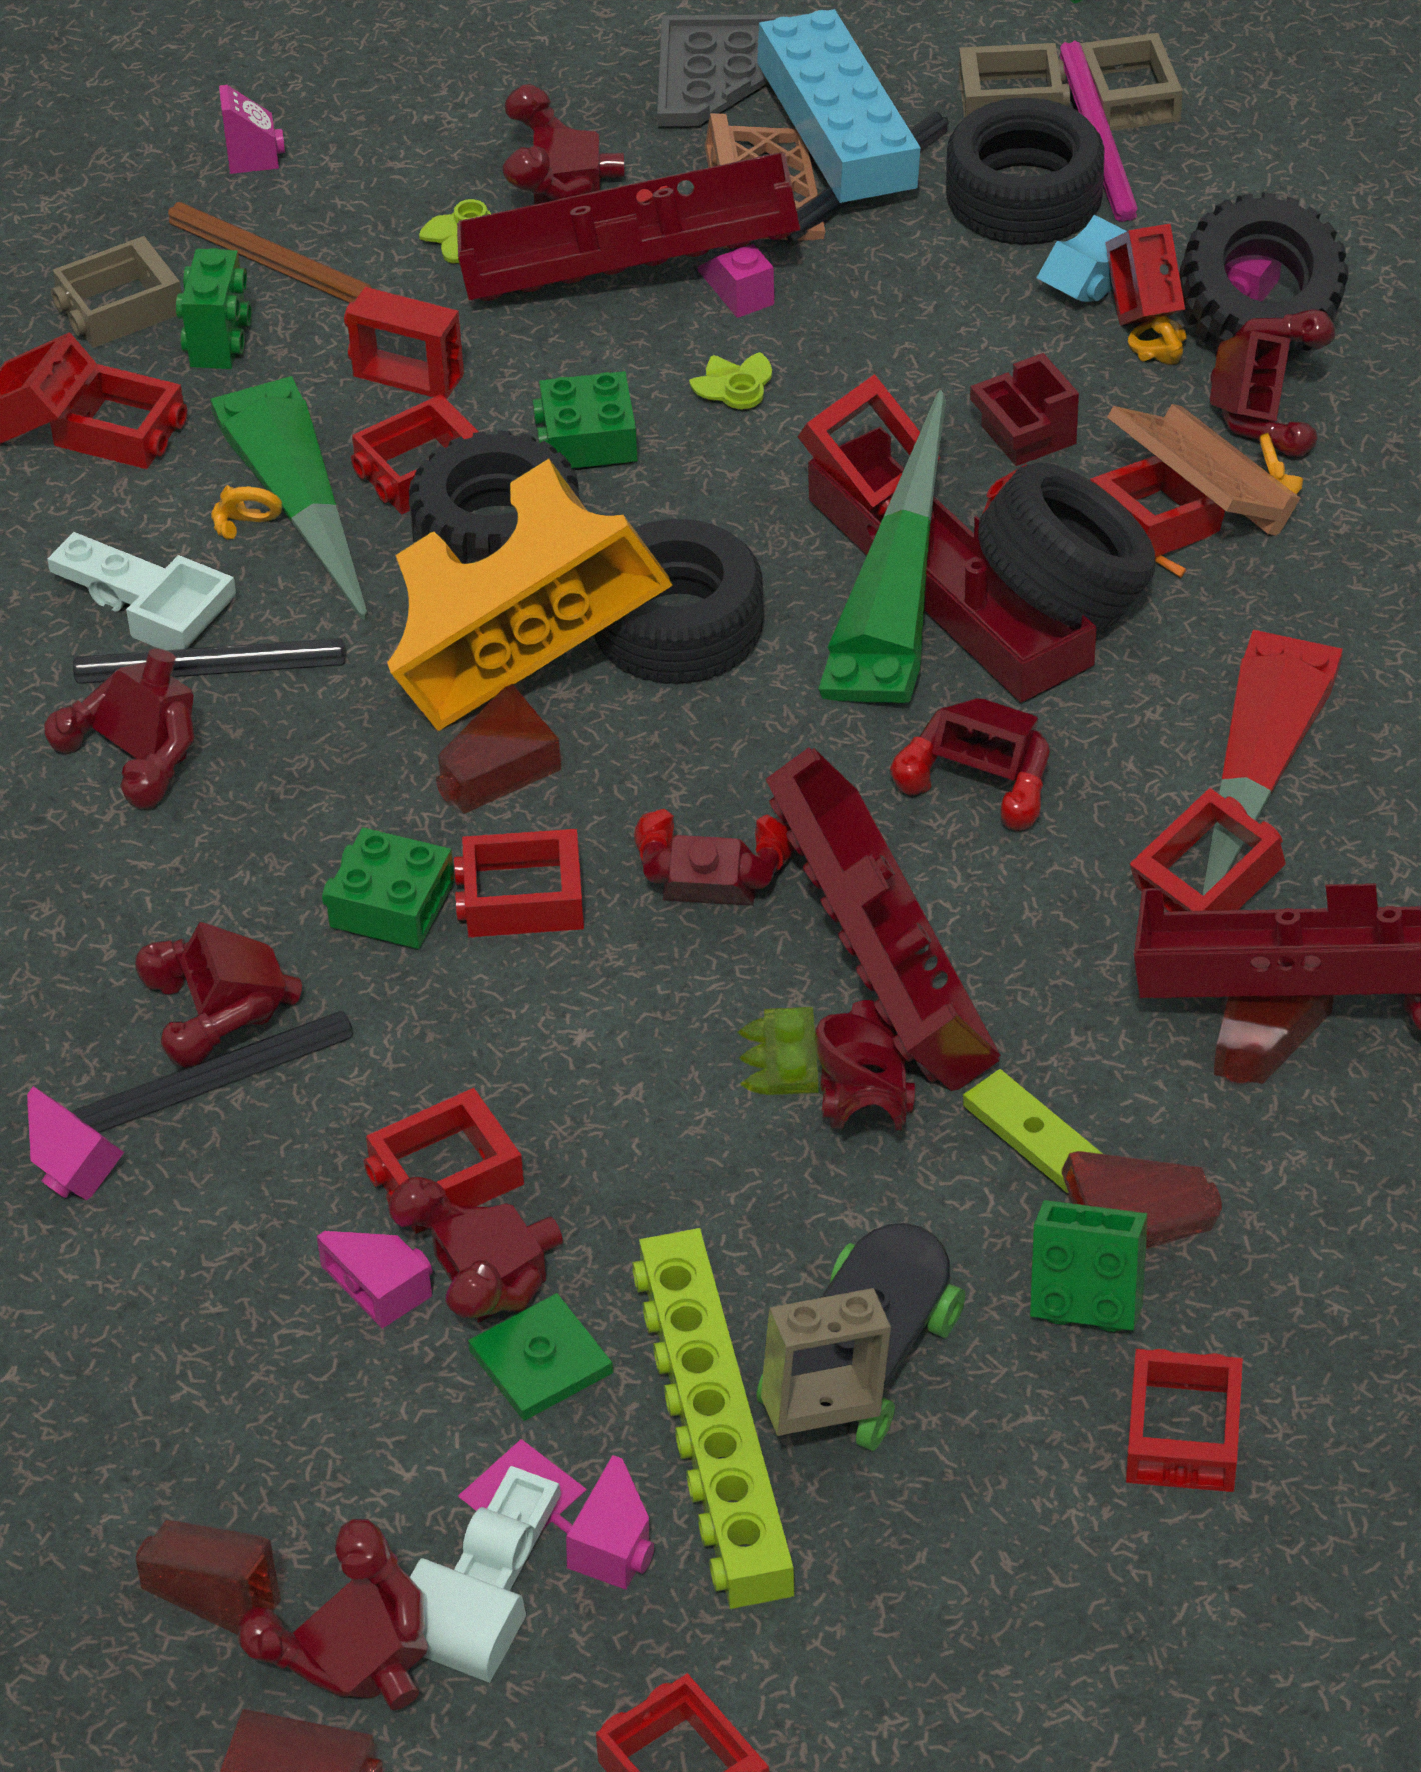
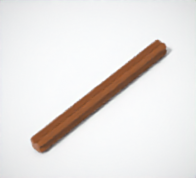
[168,202,372,303]

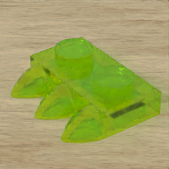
[738,1007,818,1095]

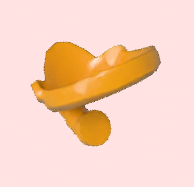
[1128,315,1187,365]
[1259,433,1304,495]
[211,485,282,540]

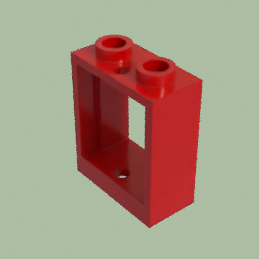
[1105,223,1185,326]
[344,287,464,399]
[0,332,98,444]
[50,364,187,469]
[797,374,940,517]
[351,394,479,515]
[1090,456,1225,557]
[1129,788,1286,912]
[454,829,584,937]
[363,1088,524,1234]
[1126,1349,1243,1492]
[596,1673,769,1772]

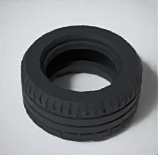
[946,98,1105,245]
[978,462,1155,630]

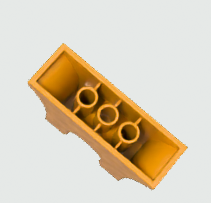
[387,459,672,731]

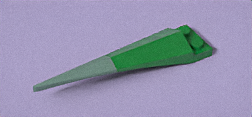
[210,376,367,620]
[818,390,946,703]

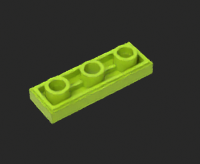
[963,1069,1105,1193]

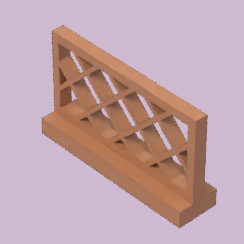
[705,113,825,248]
[1107,404,1301,536]

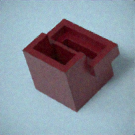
[970,353,1079,466]

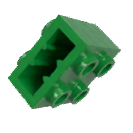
[176,248,252,369]
[532,371,638,468]
[322,827,455,949]
[1030,1200,1148,1331]

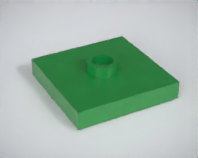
[468,1293,613,1421]

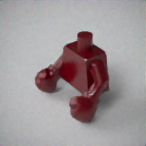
[502,84,625,204]
[1210,309,1335,457]
[44,649,195,810]
[135,922,302,1068]
[388,1177,563,1323]
[238,1519,428,1710]

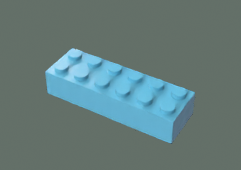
[757,9,921,203]

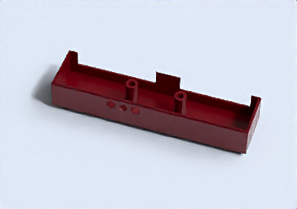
[457,152,800,301]
[808,427,1096,702]
[765,747,1001,1091]
[1134,883,1421,998]

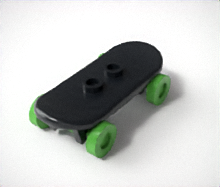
[757,1223,965,1451]

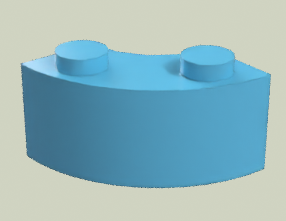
[1037,215,1126,302]

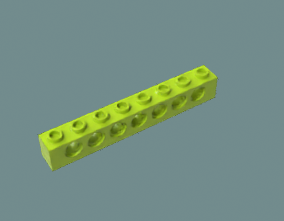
[632,1228,794,1609]

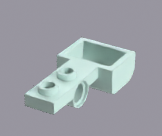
[48,532,236,650]
[410,1466,561,1683]

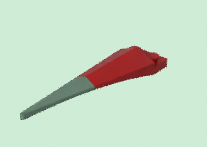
[1203,630,1343,896]

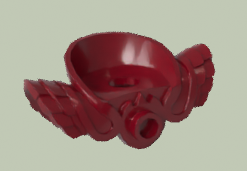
[814,1000,915,1131]

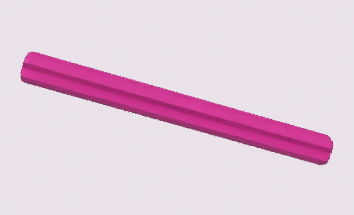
[1059,41,1137,222]

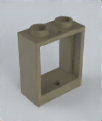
[1080,33,1183,131]
[959,43,1070,118]
[51,236,181,348]
[761,1288,891,1436]

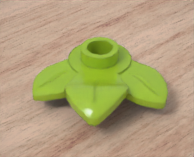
[419,199,491,264]
[689,352,772,409]

